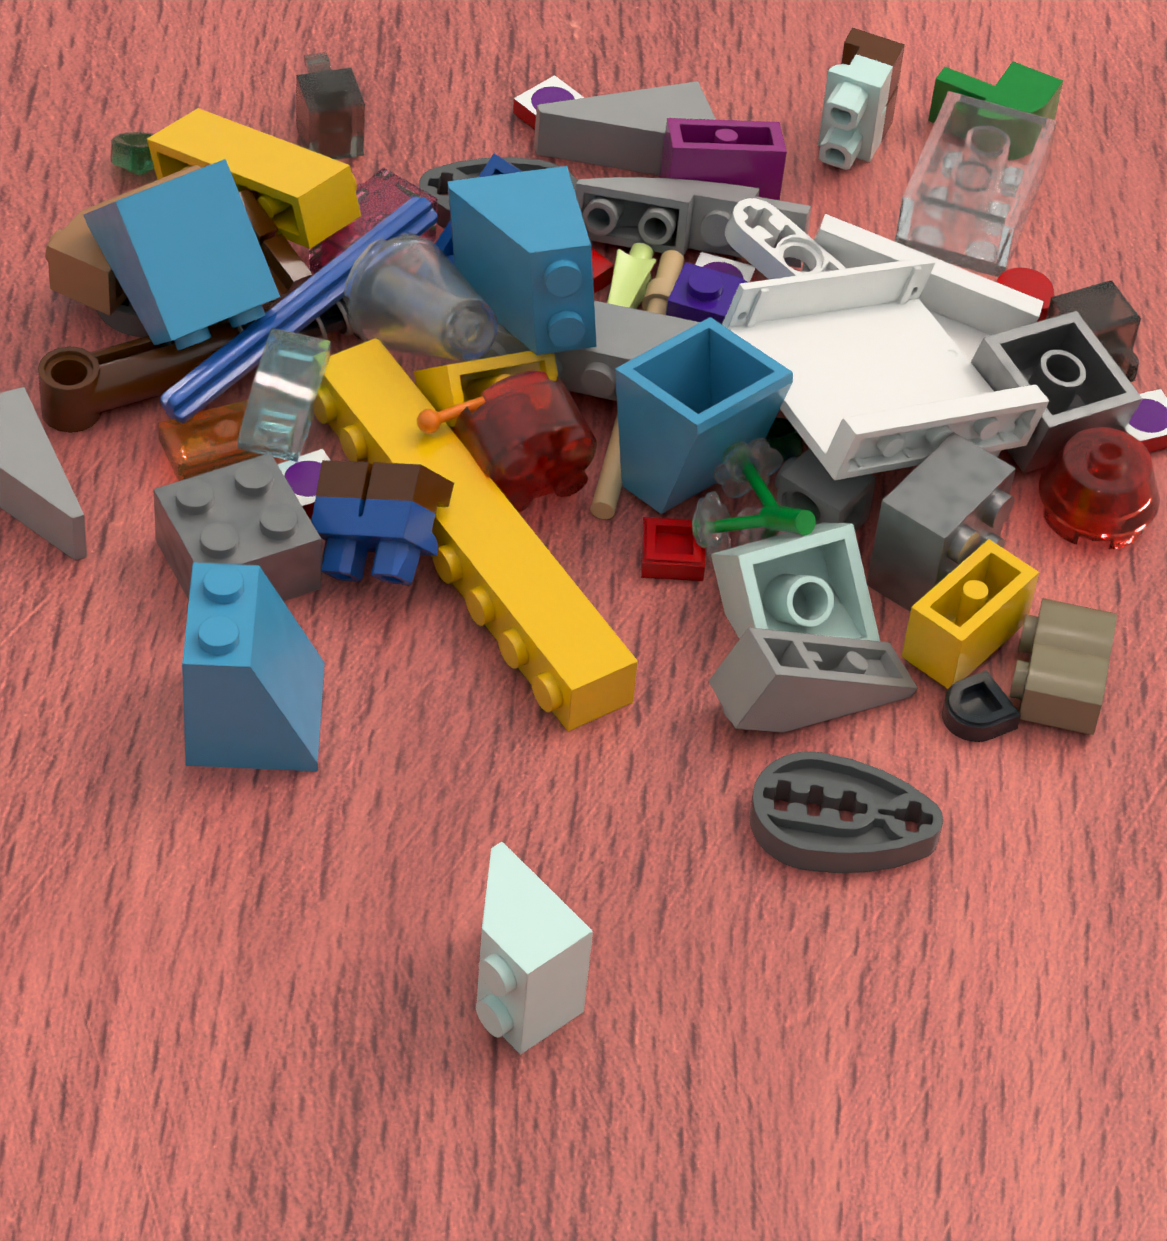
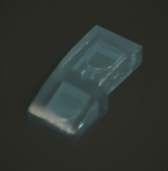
[238,328,331,462]

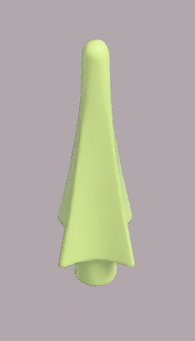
[607,243,656,309]

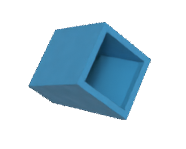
[83,159,280,350]
[447,166,597,355]
[615,317,793,514]
[182,562,325,771]

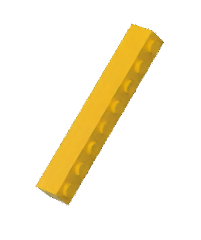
[309,338,638,732]

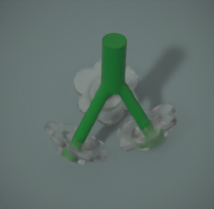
[692,438,816,564]

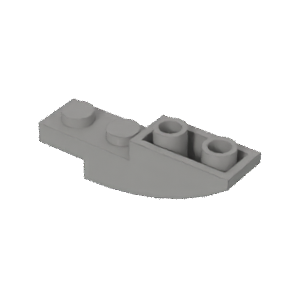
[575,177,812,268]

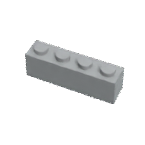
[461,301,700,401]

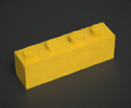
[147,108,361,249]

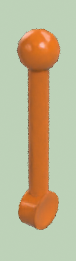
[417,380,533,434]

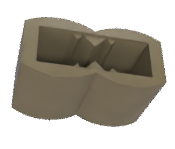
[1009,598,1117,735]

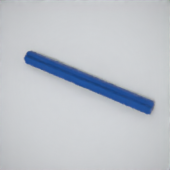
[160,196,438,423]

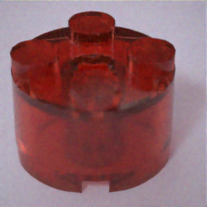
[454,371,597,513]

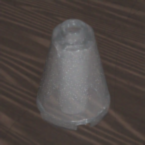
[344,232,498,361]

